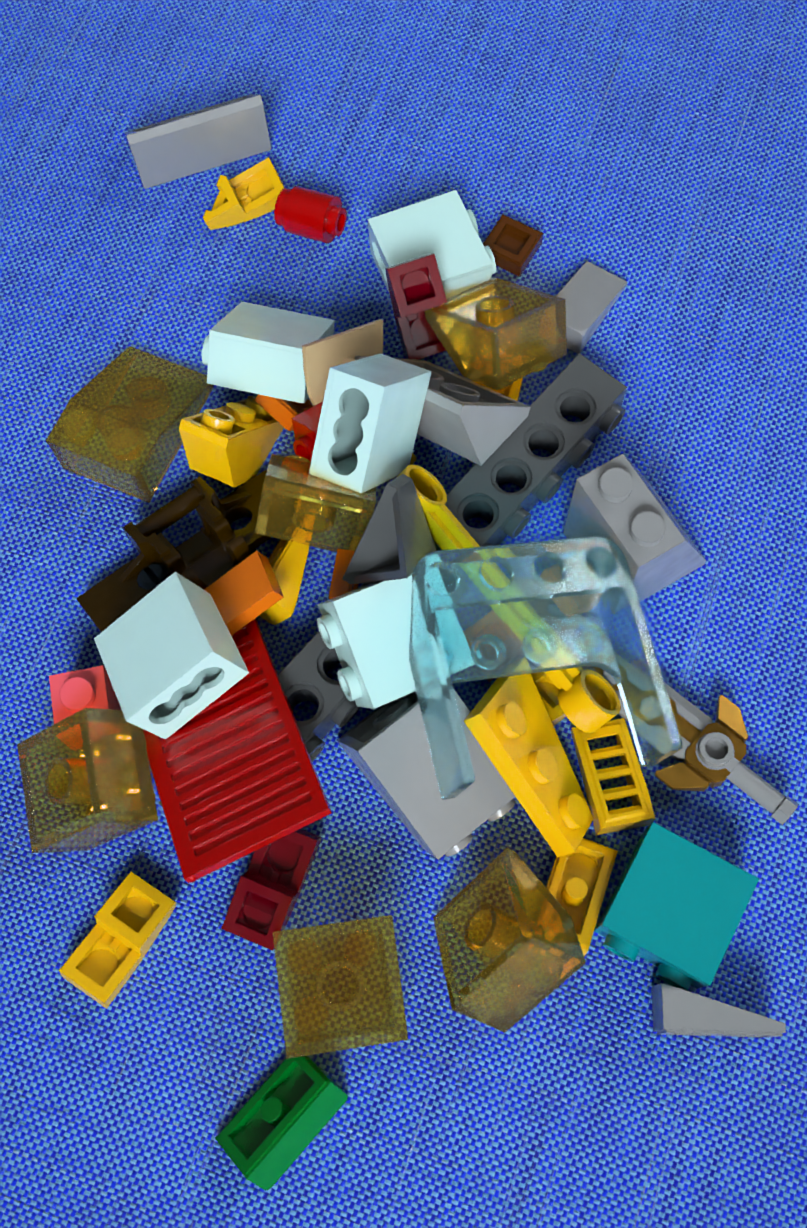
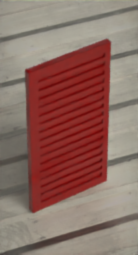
[139,618,332,883]

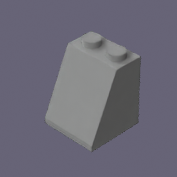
[563,454,706,614]
[337,680,516,860]

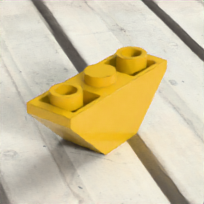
[179,396,284,488]

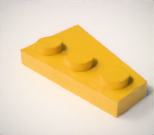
[464,658,594,857]

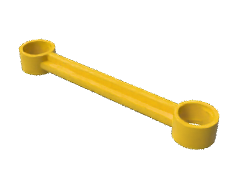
[396,464,621,733]

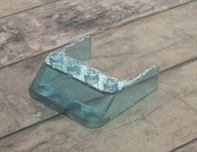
[409,537,683,800]

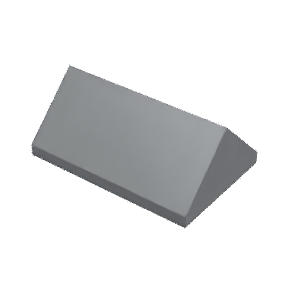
[124,94,272,189]
[355,356,531,466]

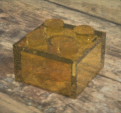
[17,708,158,853]
[272,915,408,1059]

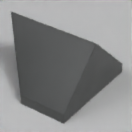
[342,474,437,584]

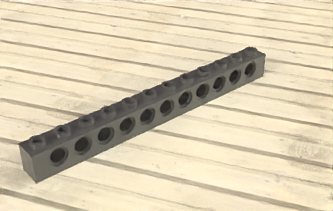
[159,353,627,806]

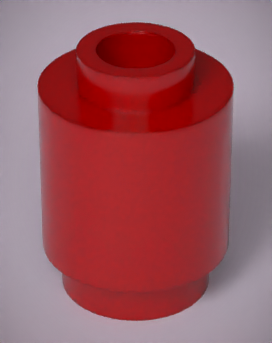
[274,186,347,244]

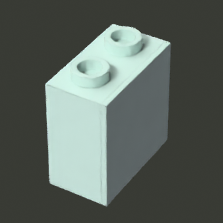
[368,190,496,310]
[202,302,335,404]
[309,354,432,494]
[317,561,474,709]
[94,571,249,739]

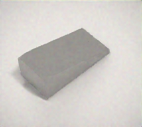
[538,261,627,354]
[652,983,786,1038]

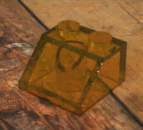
[425,277,567,390]
[255,454,376,552]
[433,848,586,1033]

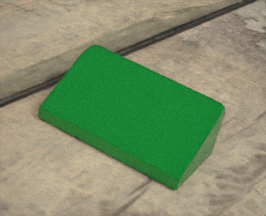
[215,1045,348,1190]

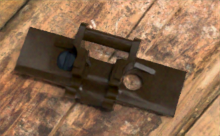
[76,462,317,632]

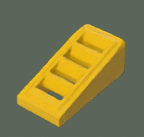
[571,718,656,836]

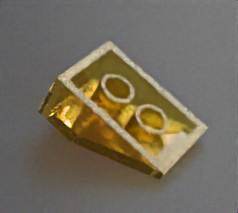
[46,346,214,503]

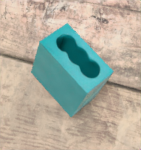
[594,822,759,991]

